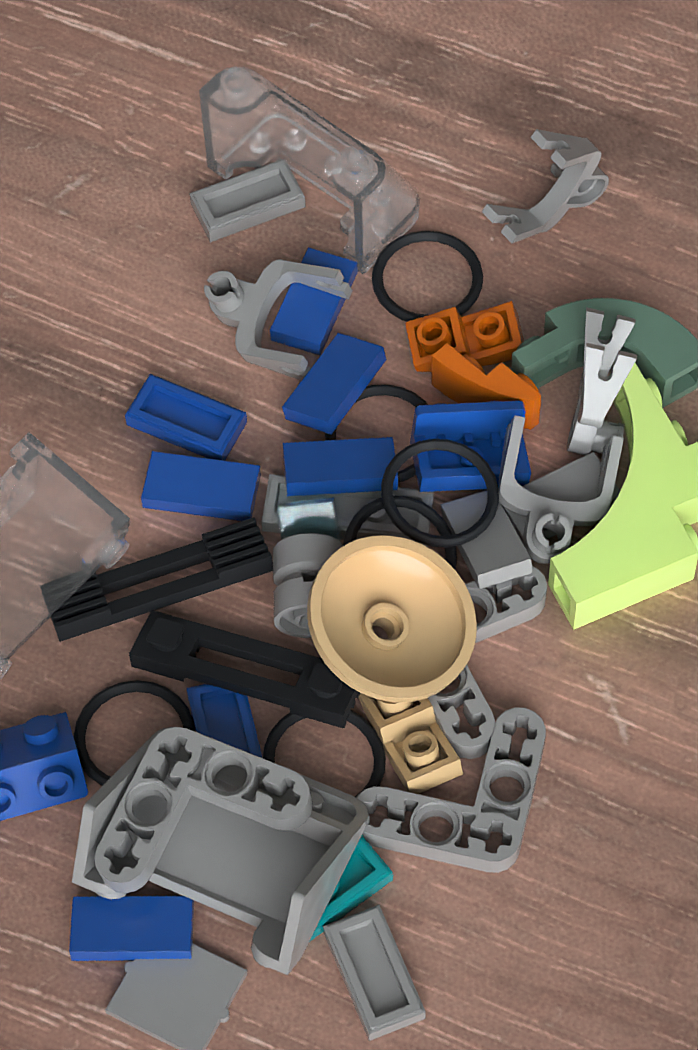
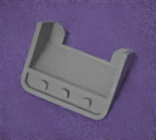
[72,727,368,975]

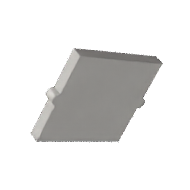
[105,943,247,1050]

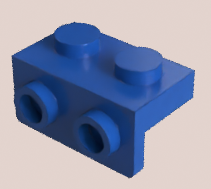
[410,401,531,492]
[0,712,88,821]

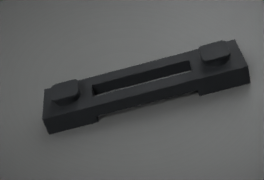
[41,517,273,642]
[129,610,360,729]

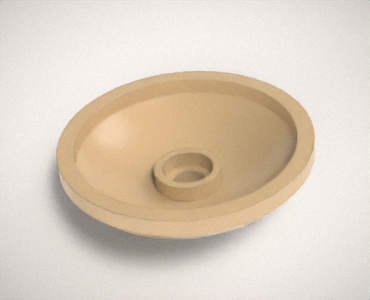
[307,535,477,702]

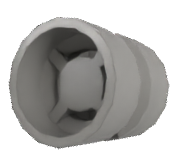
[273,533,344,638]

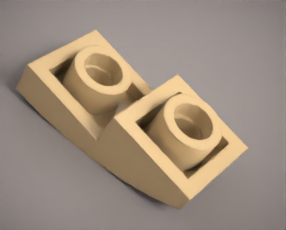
[358,693,463,794]

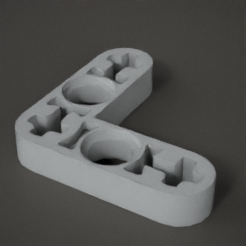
[428,566,547,759]
[356,707,546,873]
[94,727,313,893]

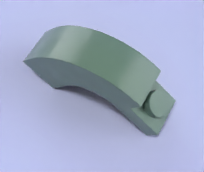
[511,298,698,408]

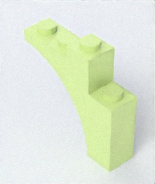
[548,363,698,630]

